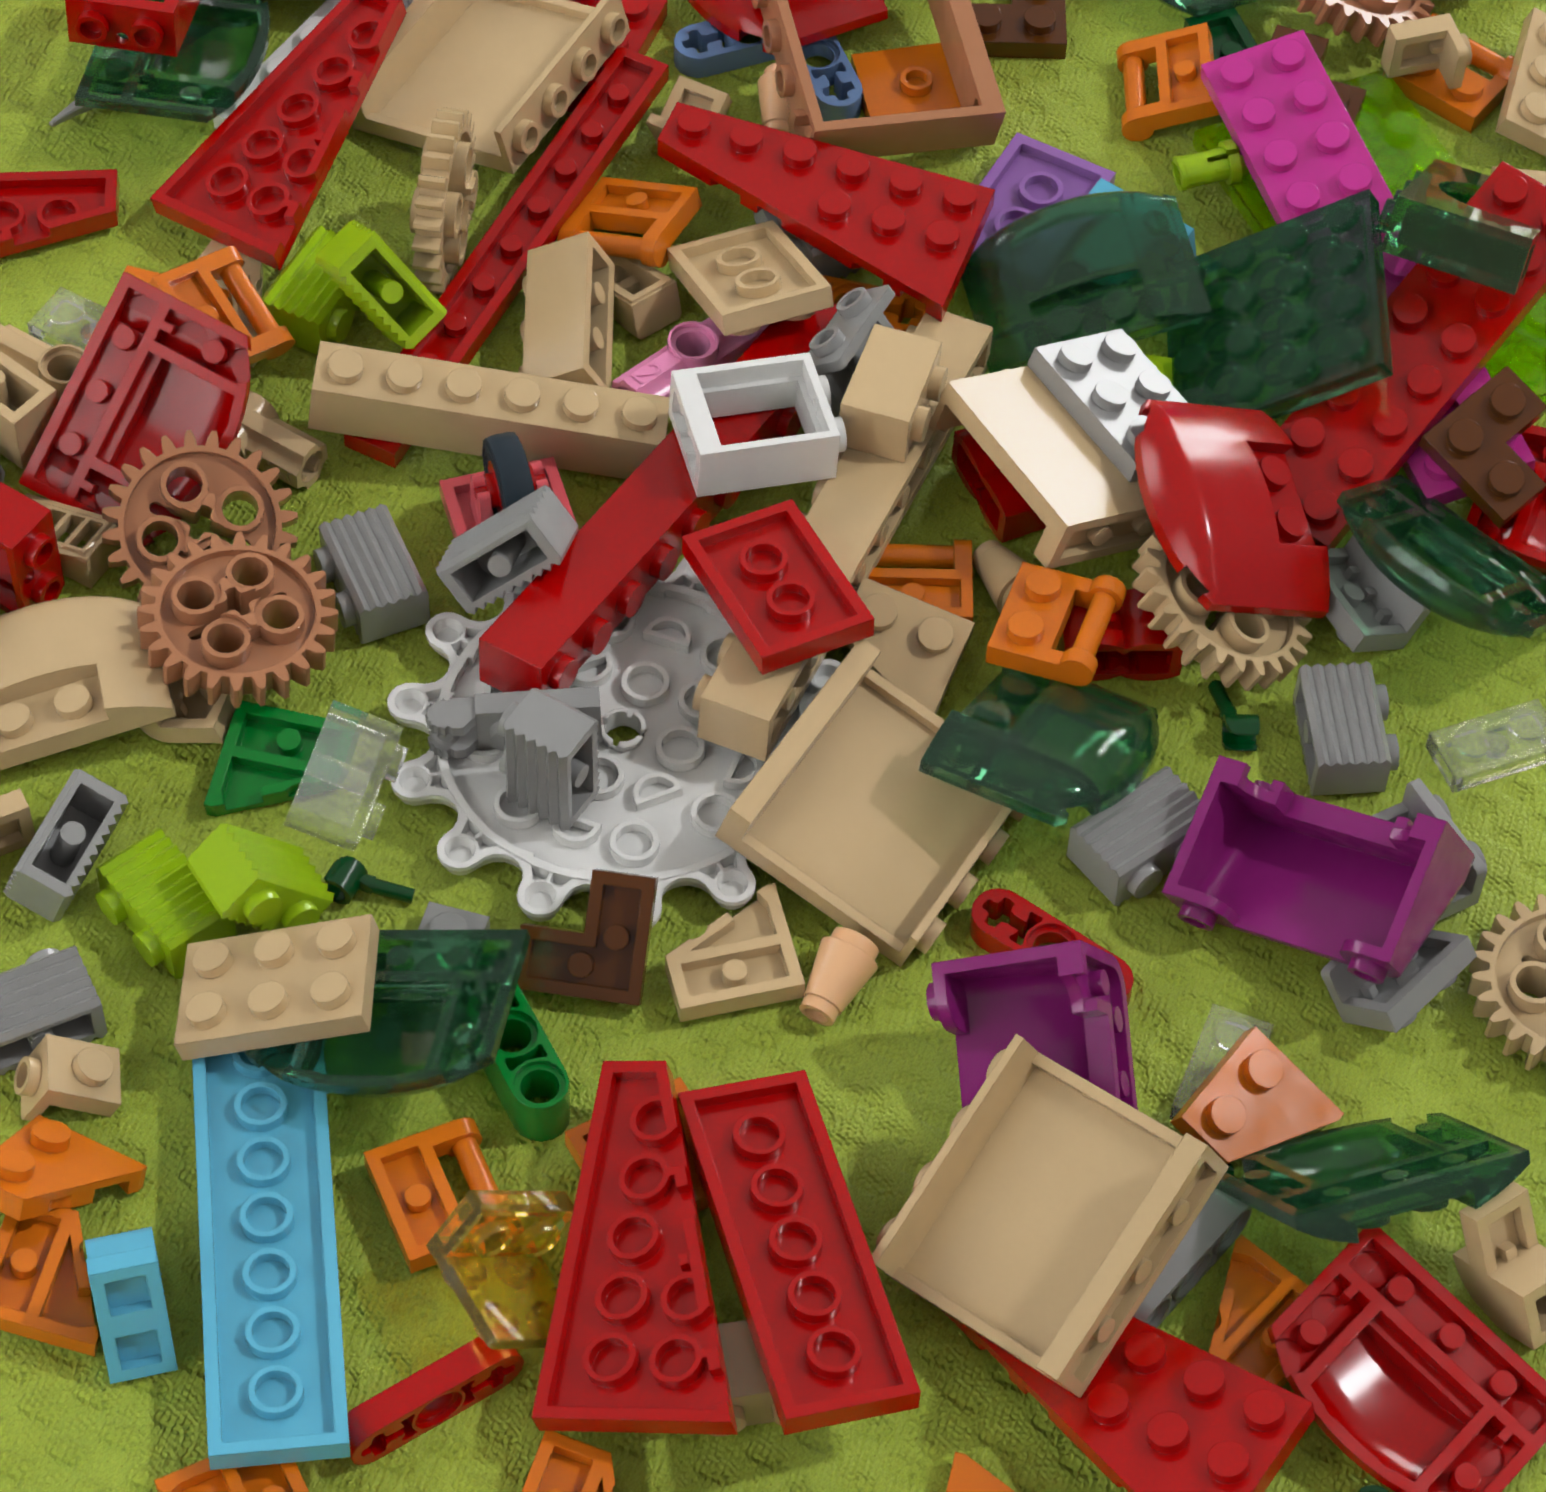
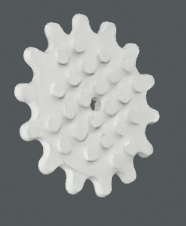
[387,557,841,928]

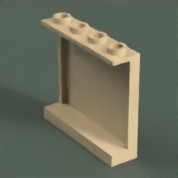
[352,0,630,174]
[929,366,1155,569]
[715,639,1044,967]
[872,1034,1229,1398]

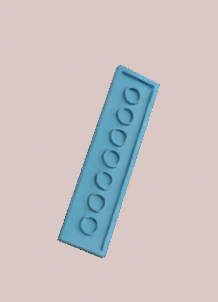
[192,1039,351,1470]

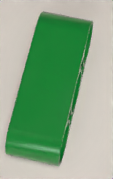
[455,958,570,1142]

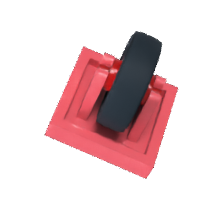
[439,432,579,538]

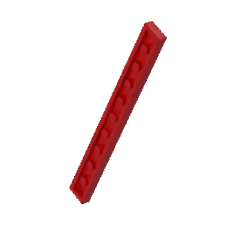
[344,45,669,468]

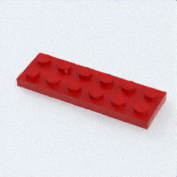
[677,1070,921,1435]

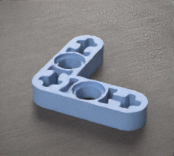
[674,21,863,121]

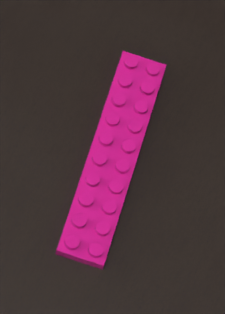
[1201,30,1535,511]

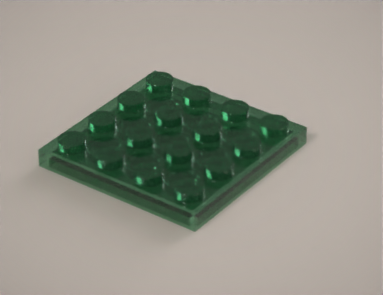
[1164,189,1393,419]

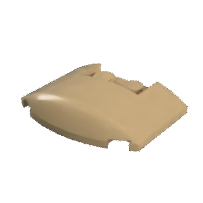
[0,596,176,771]

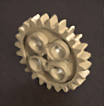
[410,107,478,295]
[1132,532,1312,691]
[1467,894,1546,1071]

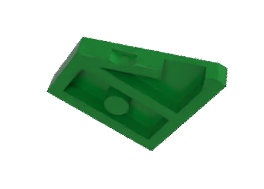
[204,700,359,817]

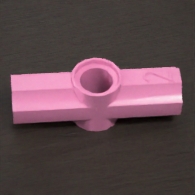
[611,317,770,397]

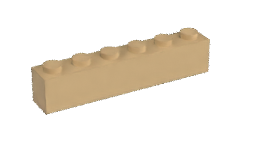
[308,341,669,479]

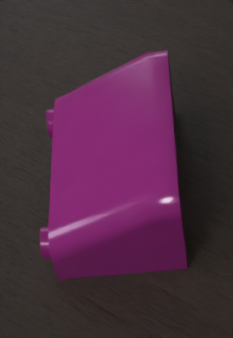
[1162,755,1475,984]
[926,940,1138,1110]

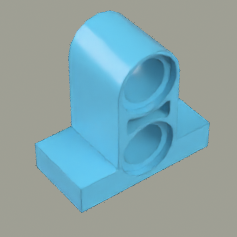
[85,1226,178,1384]

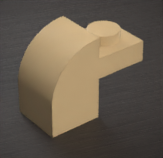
[1453,1179,1546,1350]

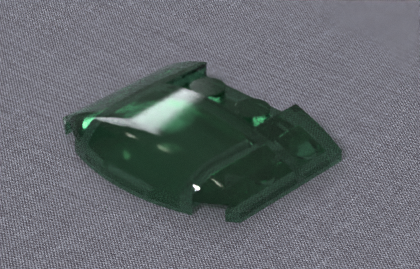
[74,0,270,123]
[961,191,1213,373]
[1336,474,1546,639]
[919,667,1160,827]
[245,929,531,1098]
[1216,1113,1530,1243]

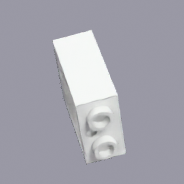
[668,352,847,497]

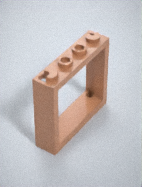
[751,0,1006,157]

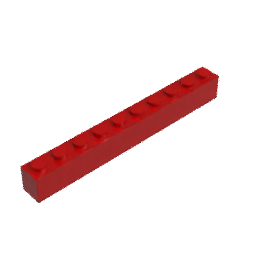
[479,303,837,692]

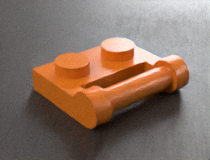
[1380,13,1514,133]
[1116,22,1219,141]
[557,177,702,268]
[149,246,296,365]
[869,539,973,622]
[986,561,1127,687]
[363,1117,524,1274]

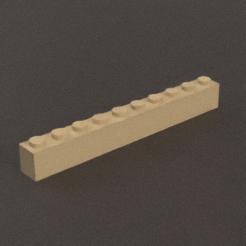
[692,312,993,762]

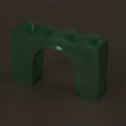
[1377,159,1541,295]

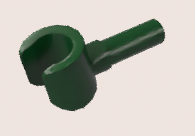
[1208,680,1260,751]
[324,856,415,905]

